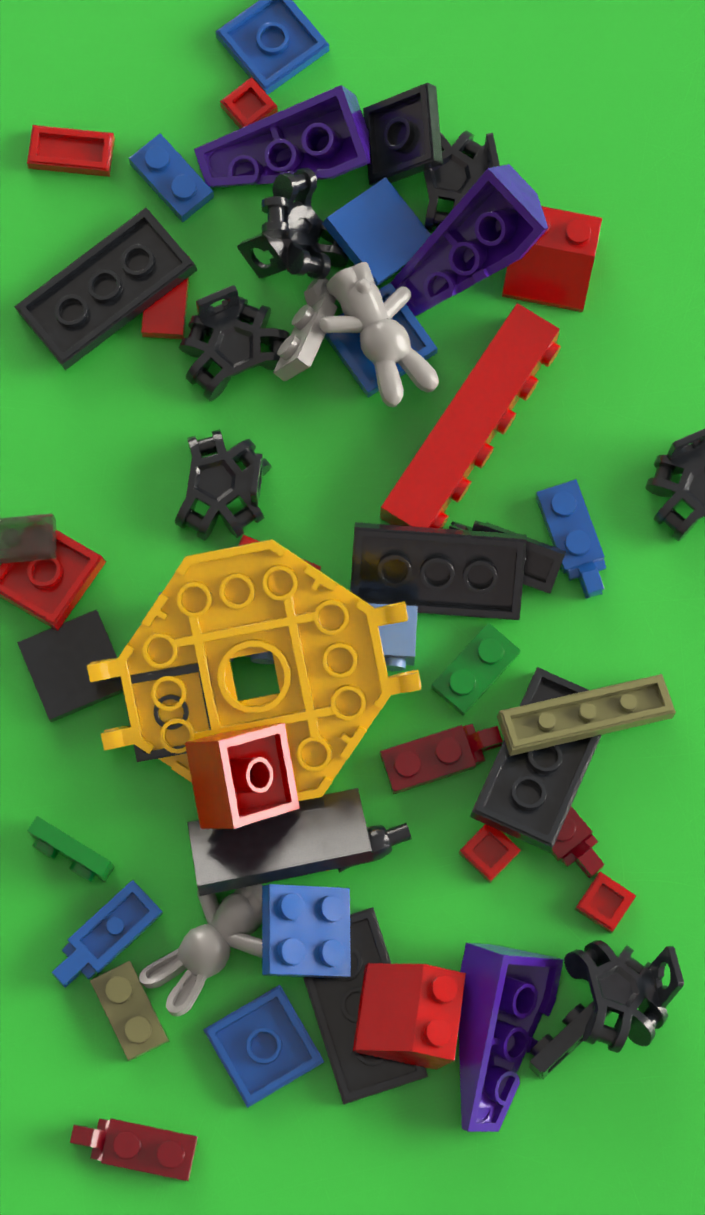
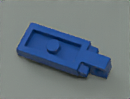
[535,479,606,599]
[52,880,163,988]

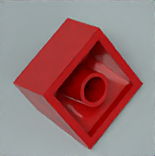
[502,206,602,312]
[185,723,300,829]
[353,963,466,1070]

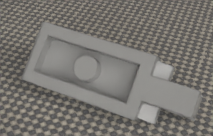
[273,278,338,381]

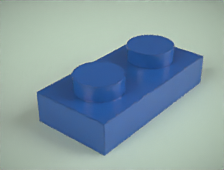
[129,133,214,222]

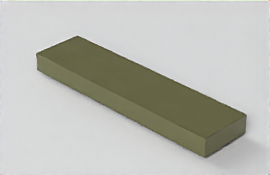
[497,674,676,756]

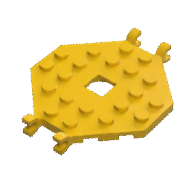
[87,539,422,801]

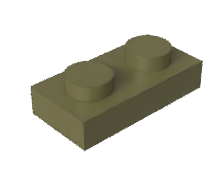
[90,961,169,1061]

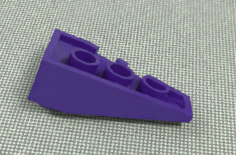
[194,85,370,188]
[390,164,548,317]
[459,943,564,1132]

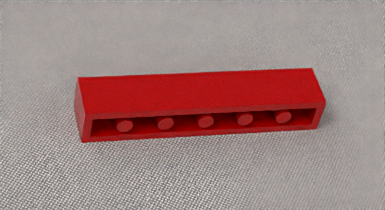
[380,303,561,529]

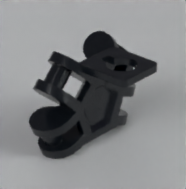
[423,130,500,231]
[237,167,349,279]
[179,285,290,401]
[175,429,271,541]
[645,429,705,542]
[564,940,684,1053]

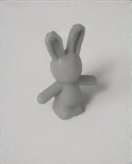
[319,262,439,407]
[139,884,263,1016]

